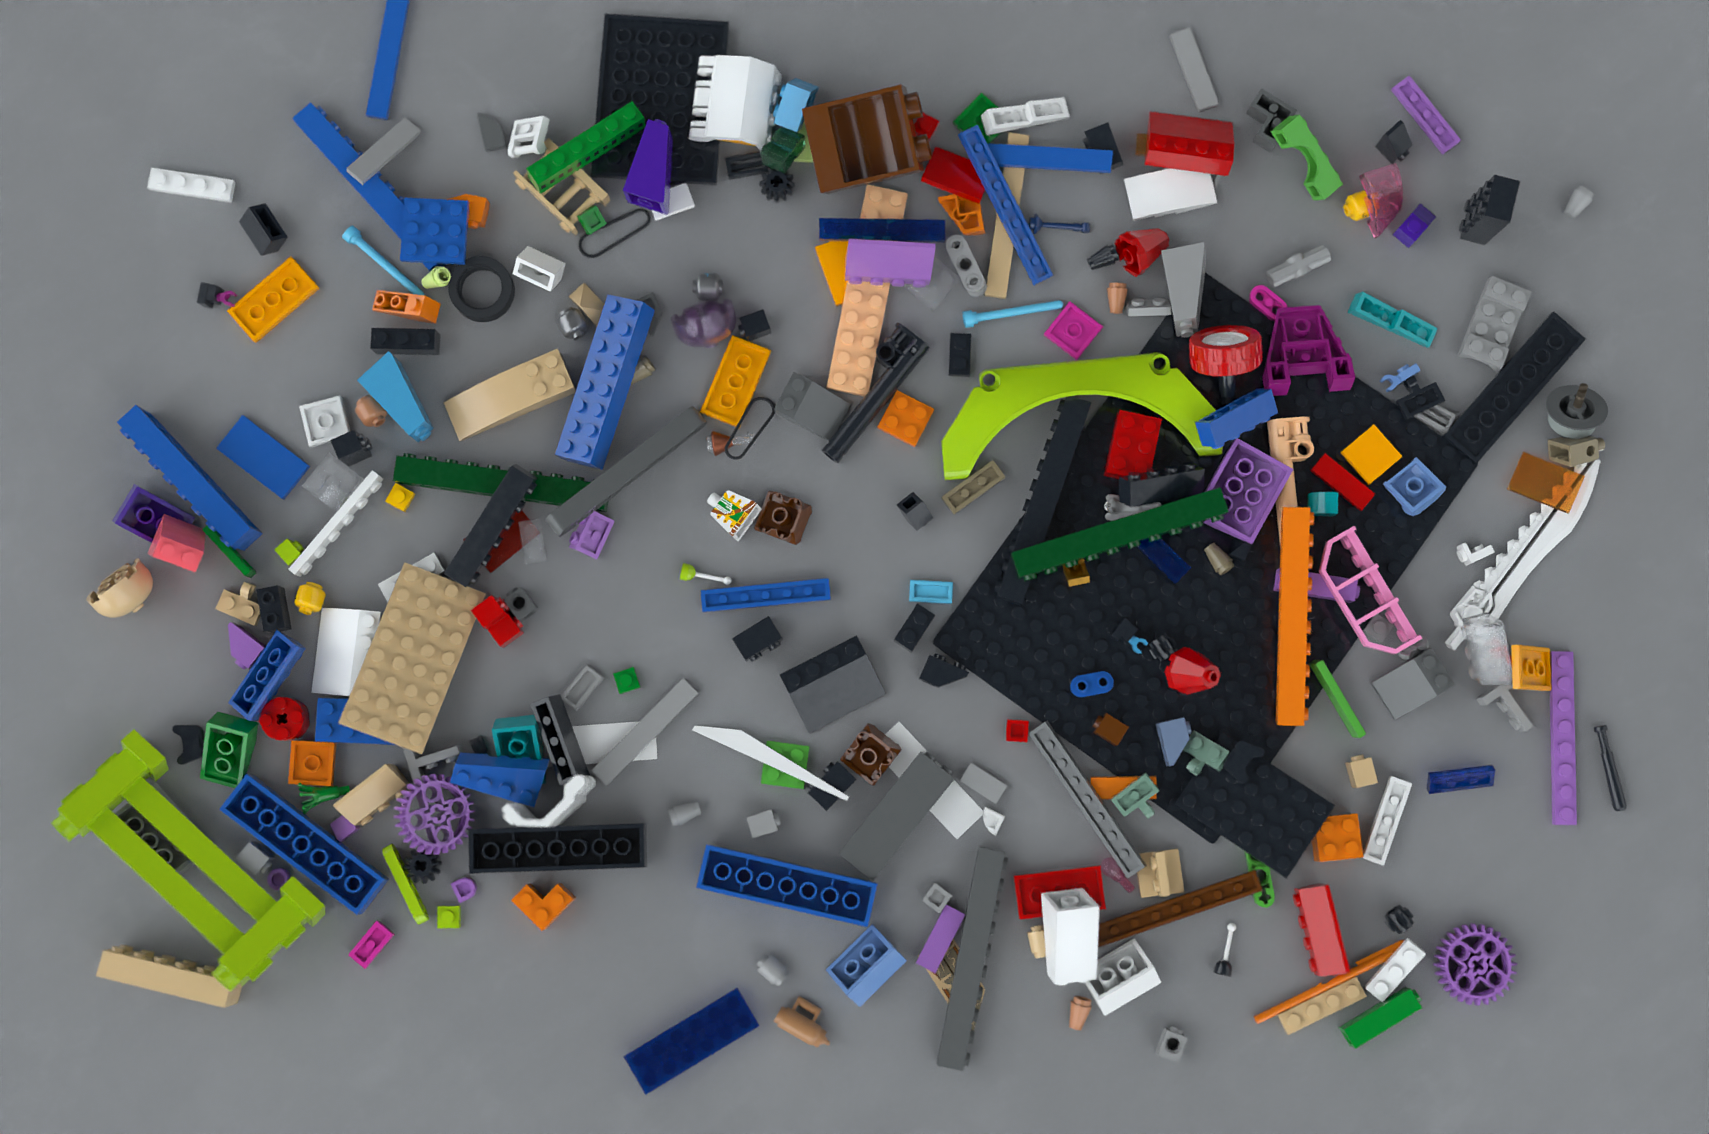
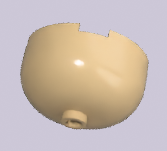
[86,558,153,618]

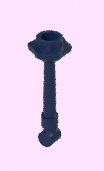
[1029,214,1090,234]

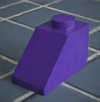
[1393,203,1436,248]

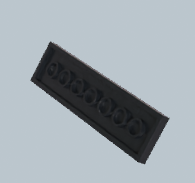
[1442,311,1586,465]

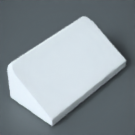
[652,183,695,221]

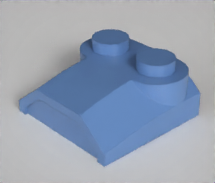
[1383,457,1446,516]

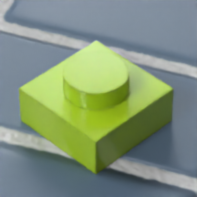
[437,906,461,928]

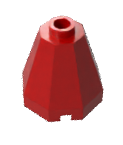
[1115,228,1169,277]
[1165,647,1220,695]

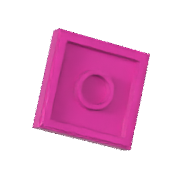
[1044,301,1103,360]

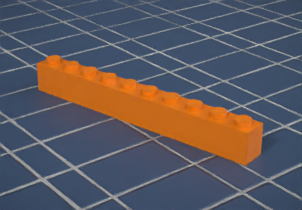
[1276,507,1314,726]

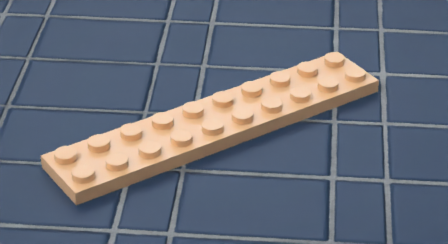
[826,184,908,397]

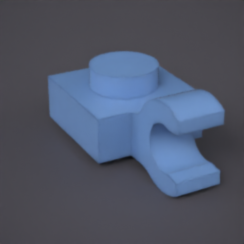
[1380,364,1421,392]

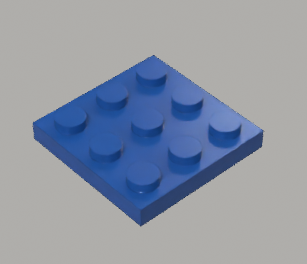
[400,198,469,265]

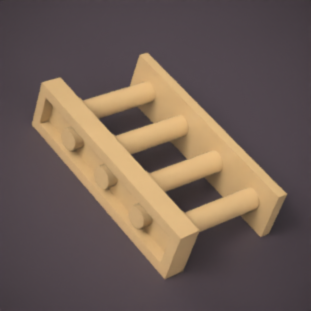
[513,138,611,236]

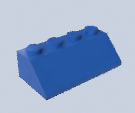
[228,630,306,721]

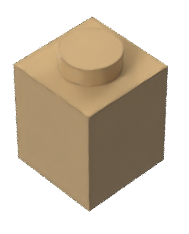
[1345,754,1378,788]

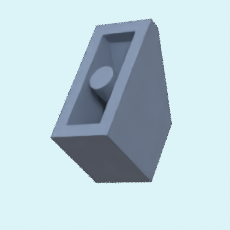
[1156,718,1191,766]

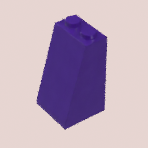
[623,119,673,216]

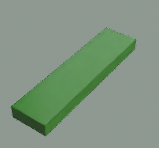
[1309,660,1366,738]

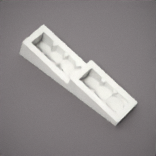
[981,97,1070,135]

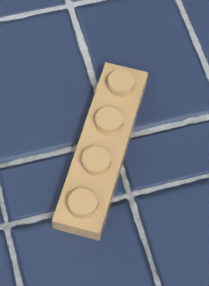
[1277,977,1366,1035]

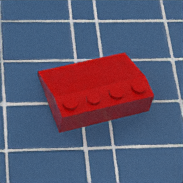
[1144,111,1234,176]

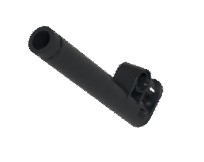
[821,322,930,463]

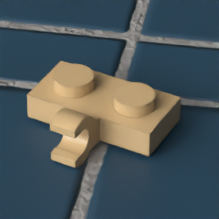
[215,582,261,626]

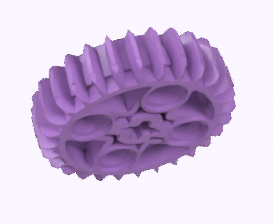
[393,774,475,855]
[1433,923,1518,1006]

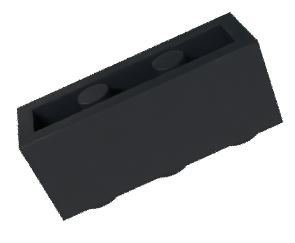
[370,328,440,355]

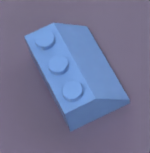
[826,924,907,1007]

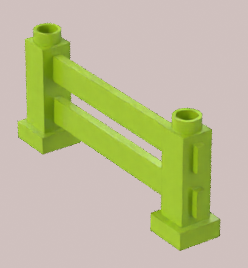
[51,729,325,992]

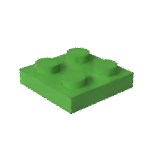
[761,741,810,789]

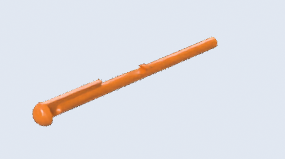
[1253,940,1405,1024]

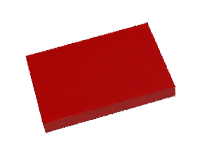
[921,147,985,204]

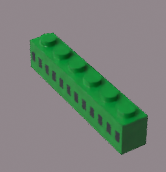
[526,101,645,194]

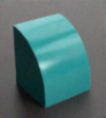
[1307,492,1338,517]

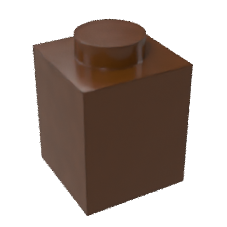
[1093,713,1129,746]

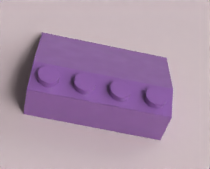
[845,239,936,288]
[1204,438,1293,544]

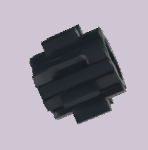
[1149,633,1177,662]
[1384,905,1414,934]

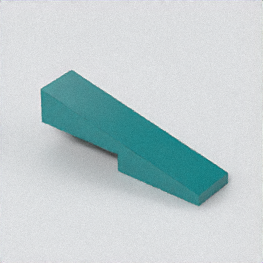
[1347,292,1438,348]

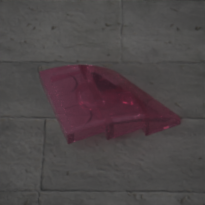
[1359,163,1403,239]

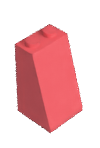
[147,514,205,573]

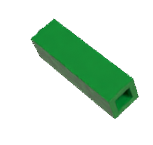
[1338,987,1422,1049]

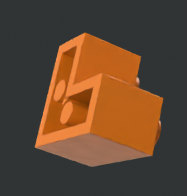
[511,883,576,931]

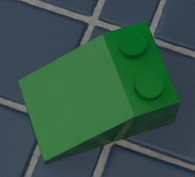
[200,711,259,788]

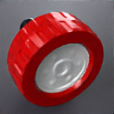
[1189,325,1262,406]

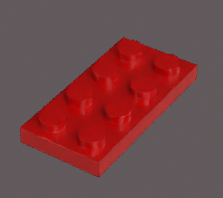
[1013,865,1106,920]

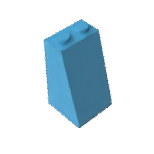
[357,351,434,443]

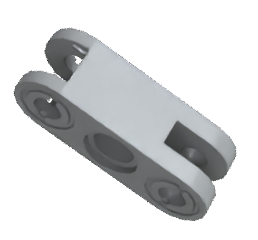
[946,235,987,297]

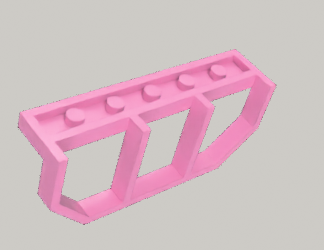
[1319,526,1422,654]

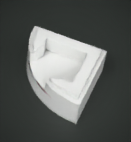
[983,807,1005,836]

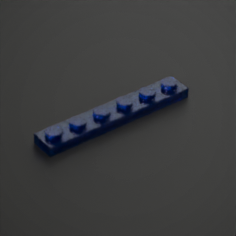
[819,218,946,242]

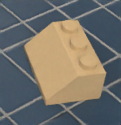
[333,764,410,826]

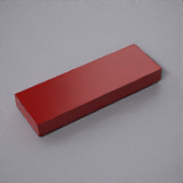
[1310,453,1375,511]

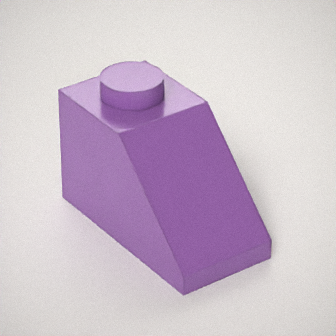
[228,622,266,670]

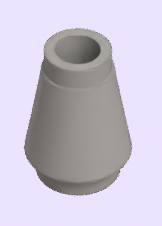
[1564,186,1594,219]
[667,802,701,826]

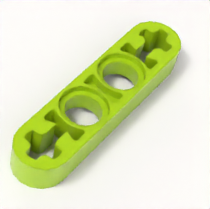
[382,844,429,925]

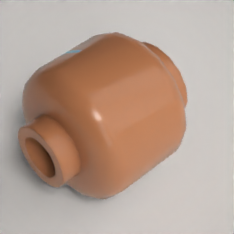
[355,395,388,427]

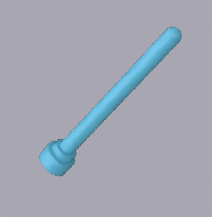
[342,225,424,295]
[962,300,1063,328]

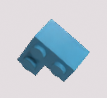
[773,78,819,132]

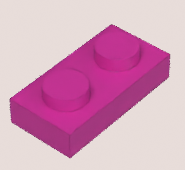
[348,920,395,969]

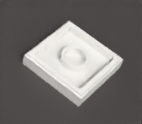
[299,395,350,448]

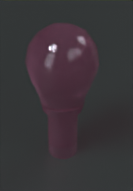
[1100,857,1135,893]

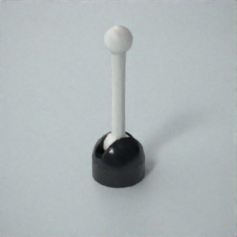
[1214,923,1236,977]

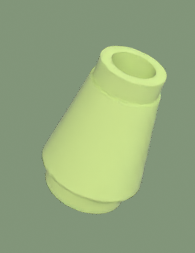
[421,266,451,289]

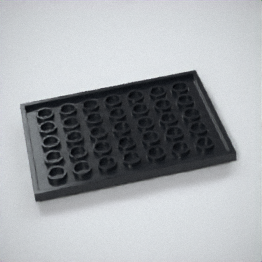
[591,13,729,186]

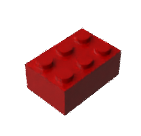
[1104,410,1162,479]

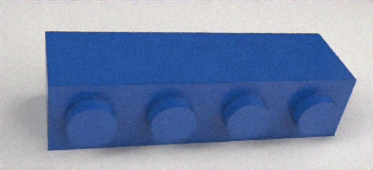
[1195,389,1278,449]

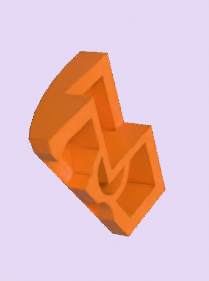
[938,194,986,236]

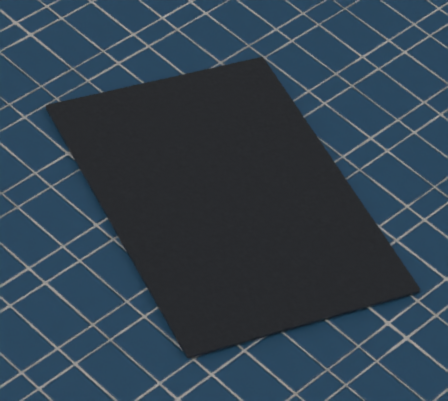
[933,272,1478,844]

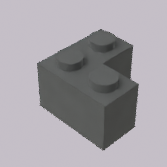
[1246,88,1297,152]

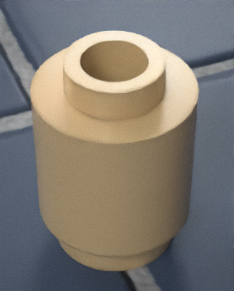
[1027,925,1046,958]

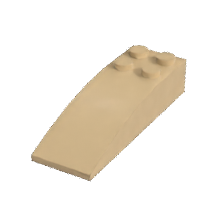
[443,349,576,441]

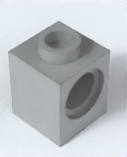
[746,809,781,838]
[235,842,275,876]
[1155,1026,1188,1063]

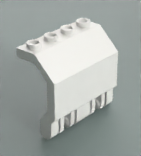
[689,55,782,153]
[501,775,597,827]

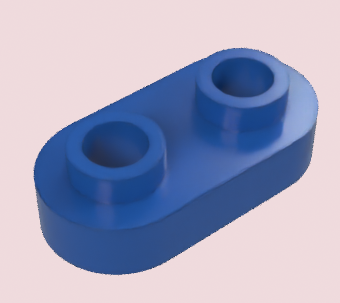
[1070,671,1114,697]

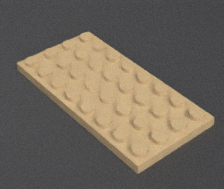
[338,562,486,754]

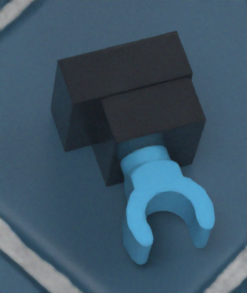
[1109,618,1148,654]

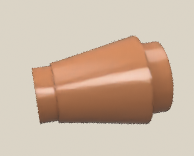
[1107,283,1128,314]
[1069,995,1092,1030]

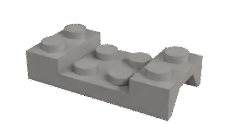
[1457,276,1531,372]

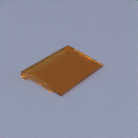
[1507,452,1585,514]

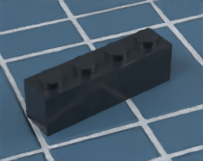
[1119,462,1204,507]
[530,694,590,786]

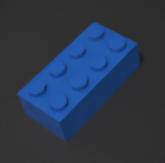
[315,698,395,745]

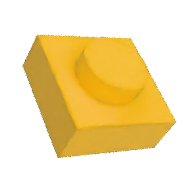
[385,483,415,512]

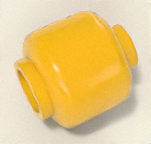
[1343,190,1377,221]
[294,582,326,615]

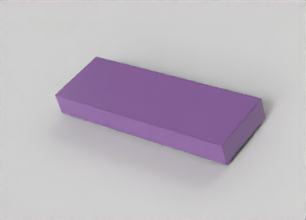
[916,904,965,973]

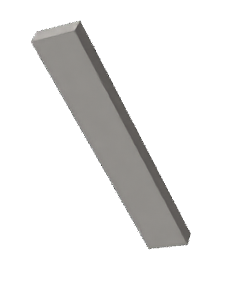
[591,678,699,786]

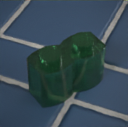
[760,127,805,173]

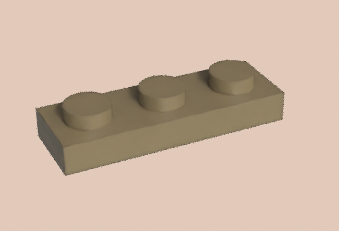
[941,460,1006,515]

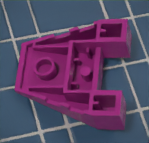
[1262,305,1355,396]

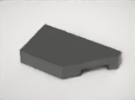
[477,113,507,152]
[637,292,663,337]

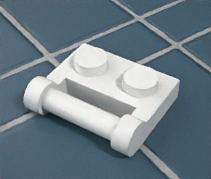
[508,116,550,158]

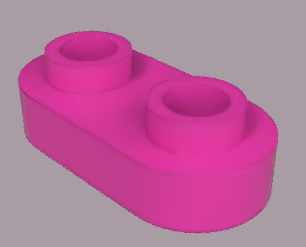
[1249,285,1287,321]

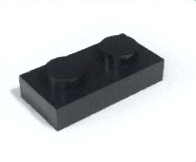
[948,333,971,377]

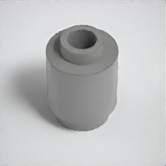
[756,954,789,986]

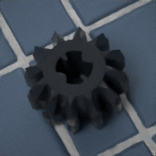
[759,165,795,203]
[404,849,442,884]

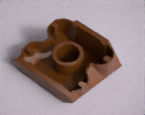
[754,490,812,545]
[840,724,902,786]

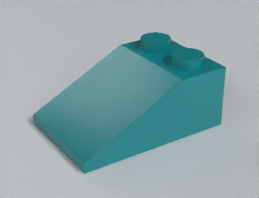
[492,715,546,784]

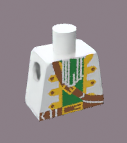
[707,490,762,542]

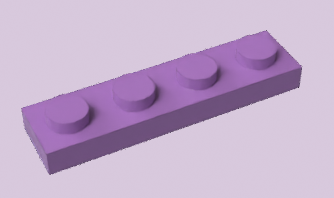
[1391,76,1461,155]

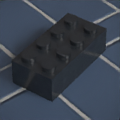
[1459,175,1520,245]

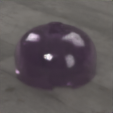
[671,299,736,348]

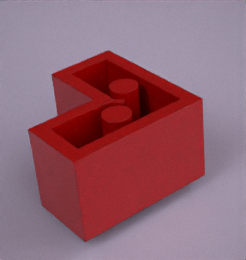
[471,595,524,648]

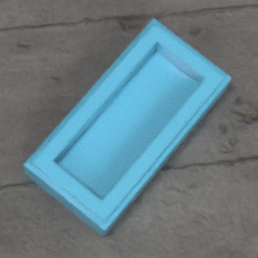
[909,580,953,604]

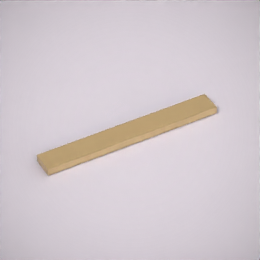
[985,133,1030,299]

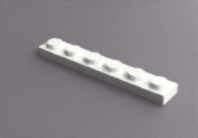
[289,470,383,577]

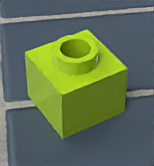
[274,538,304,566]

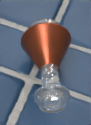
[706,431,755,456]

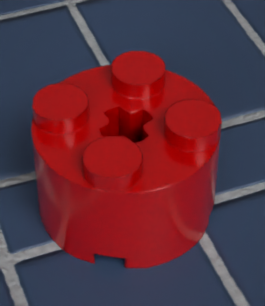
[259,697,310,741]

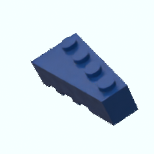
[450,752,550,807]

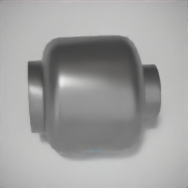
[692,273,723,301]
[557,307,588,340]

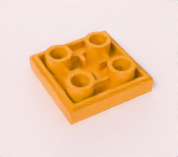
[1340,425,1403,485]

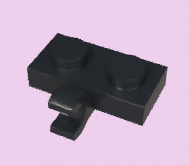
[1396,376,1446,420]

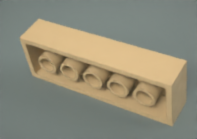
[96,944,242,1008]

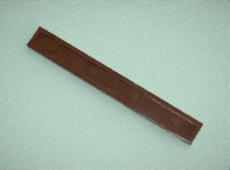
[1098,869,1263,948]

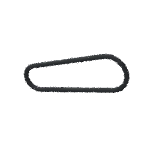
[578,209,651,258]
[725,397,775,460]

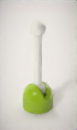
[680,563,732,585]

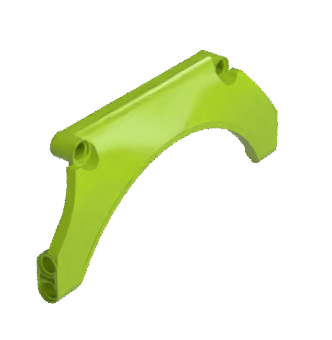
[941,353,1223,480]

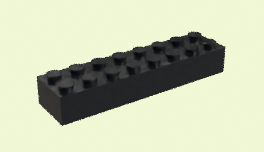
[468,823,647,874]

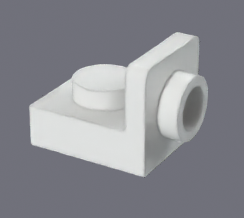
[1457,542,1495,566]

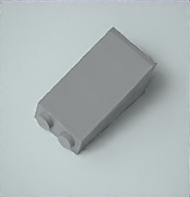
[1161,242,1206,337]

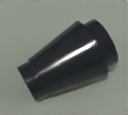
[1087,244,1120,270]

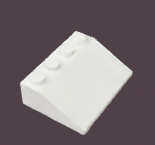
[311,608,383,697]

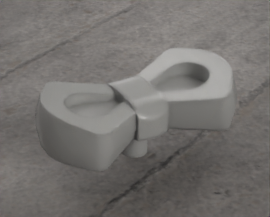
[1398,635,1429,660]

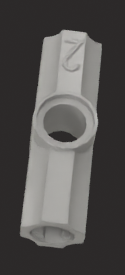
[1266,245,1331,289]

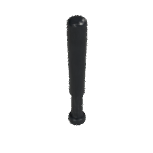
[1594,725,1627,811]

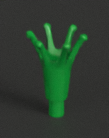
[298,783,350,814]

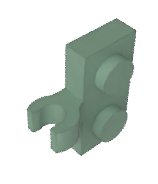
[1183,731,1230,776]
[1111,772,1159,819]

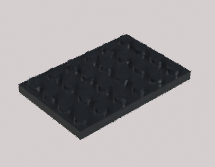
[1174,732,1335,879]

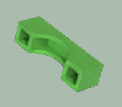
[1271,114,1343,201]

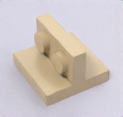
[1137,849,1184,898]

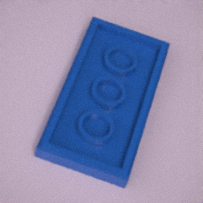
[216,415,310,500]

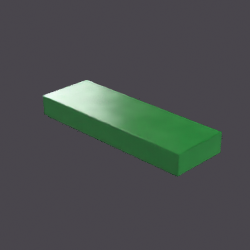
[202,525,256,578]

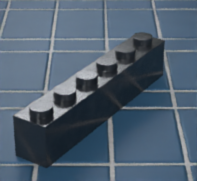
[444,464,537,587]

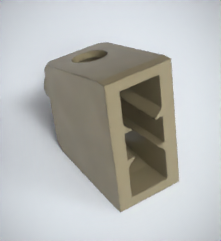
[1548,436,1605,467]

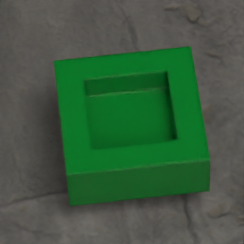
[577,205,607,235]
[613,667,641,695]

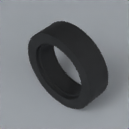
[448,256,515,322]

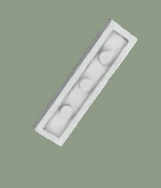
[147,168,236,202]
[1361,776,1412,866]

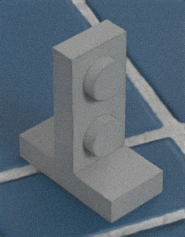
[1476,675,1534,732]
[403,746,463,786]

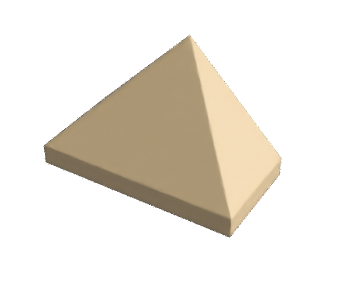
[569,283,604,327]

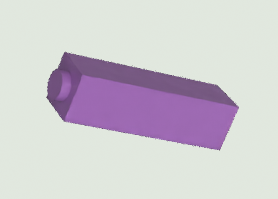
[1273,568,1360,603]

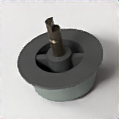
[1546,383,1608,439]

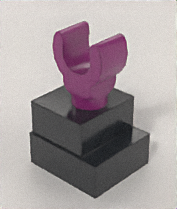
[196,282,237,308]

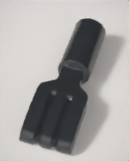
[469,735,488,754]

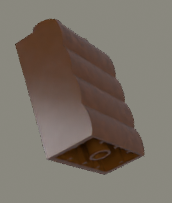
[802,84,932,194]

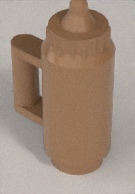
[773,996,830,1047]

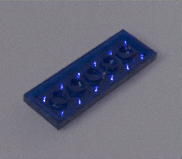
[623,987,760,1095]

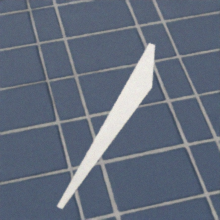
[692,726,849,801]

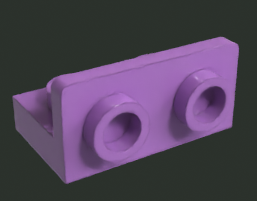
[569,511,615,559]

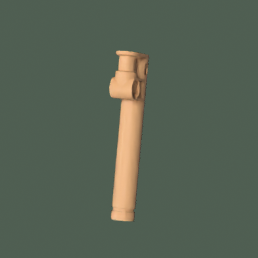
[1267,417,1314,542]

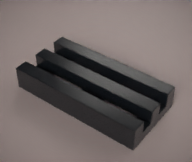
[725,151,769,180]

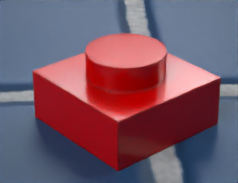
[914,112,940,141]
[1005,719,1029,743]

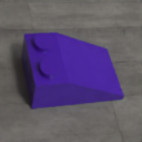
[112,484,195,543]

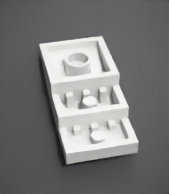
[1124,169,1217,221]

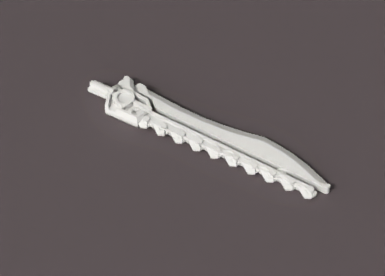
[1444,459,1601,651]

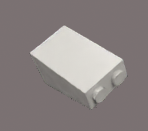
[1041,888,1099,985]

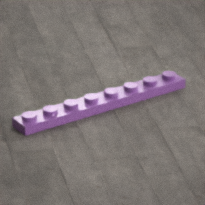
[1550,651,1577,825]

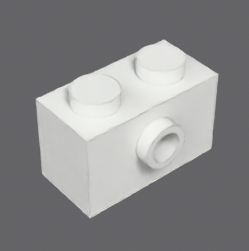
[513,246,566,292]

